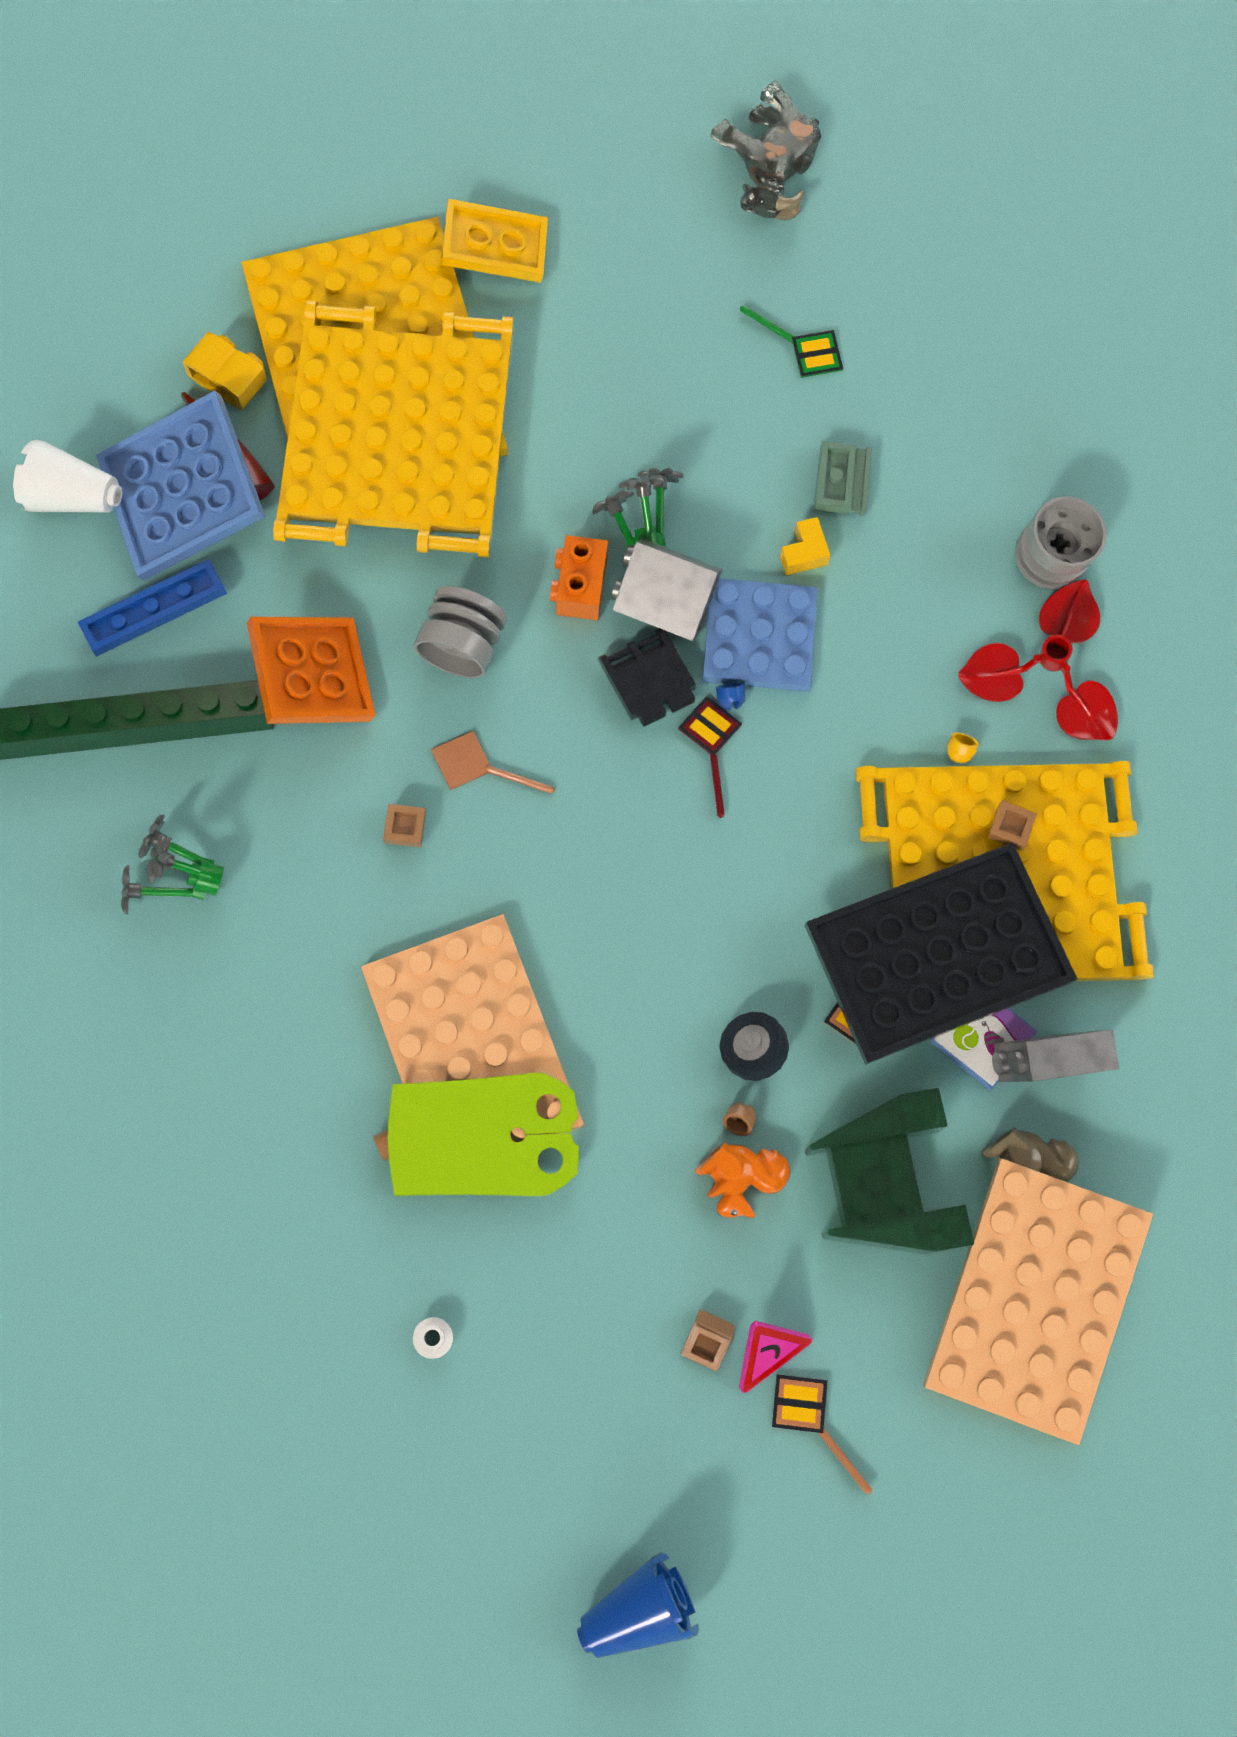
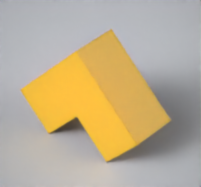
[780,517,831,576]

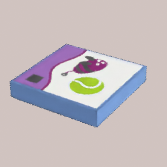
[929,1008,1038,1091]

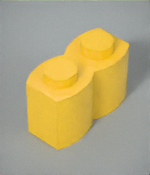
[182,332,267,410]

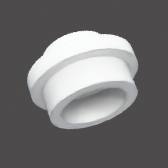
[413,1317,453,1359]

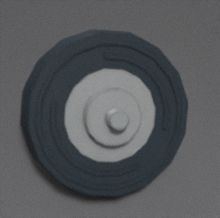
[719,1012,789,1081]

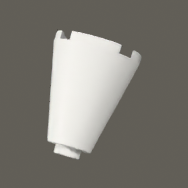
[13,440,122,513]

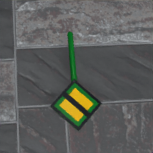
[740,305,843,378]

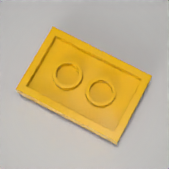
[441,199,548,283]

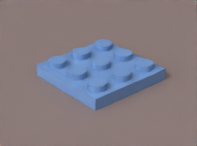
[702,578,817,692]

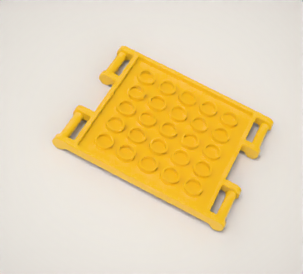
[273,301,514,558]
[855,761,1154,981]

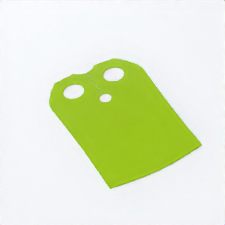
[388,1073,579,1196]

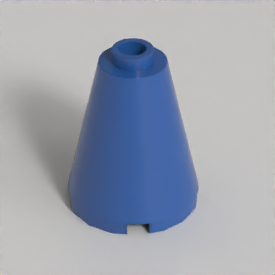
[577,1552,699,1658]

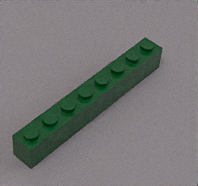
[0,680,273,760]

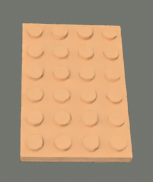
[361,914,584,1142]
[923,1158,1153,1445]

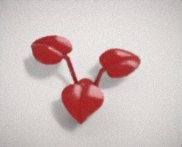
[958,579,1118,741]

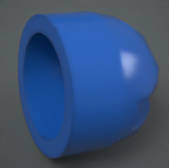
[716,683,746,710]

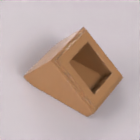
[680,1310,735,1371]

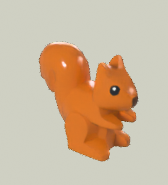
[694,1142,791,1218]

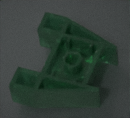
[805,1088,974,1255]

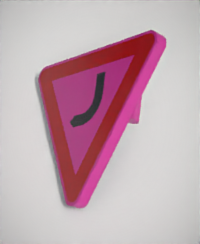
[739,1321,812,1393]

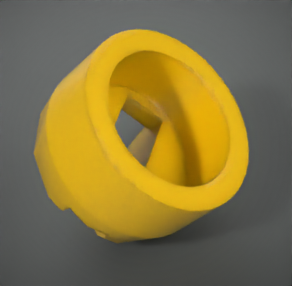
[947,732,979,764]

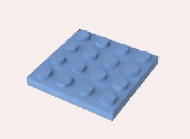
[96,390,266,580]

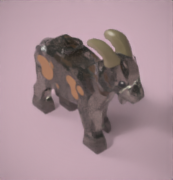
[710,80,822,221]

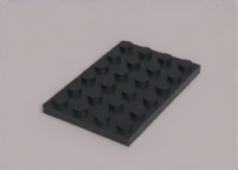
[804,842,1077,1065]

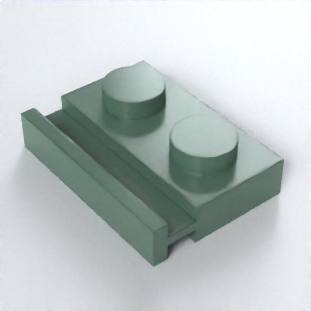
[814,441,872,516]

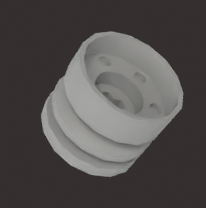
[1014,496,1107,590]
[414,586,507,679]

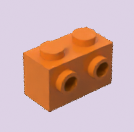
[550,535,608,621]

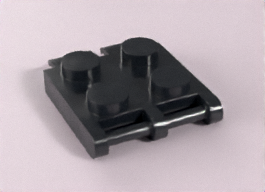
[598,628,696,727]

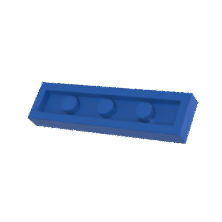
[78,559,227,657]

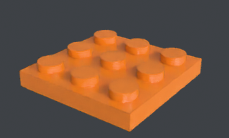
[246,616,376,724]

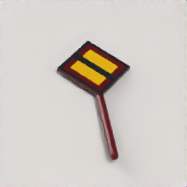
[678,696,742,818]

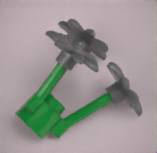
[592,468,683,549]
[121,814,224,914]

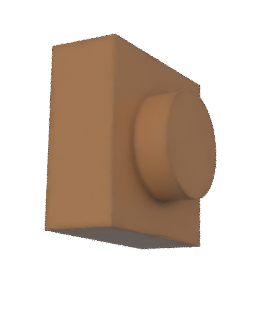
[987,801,1037,851]
[383,804,426,847]

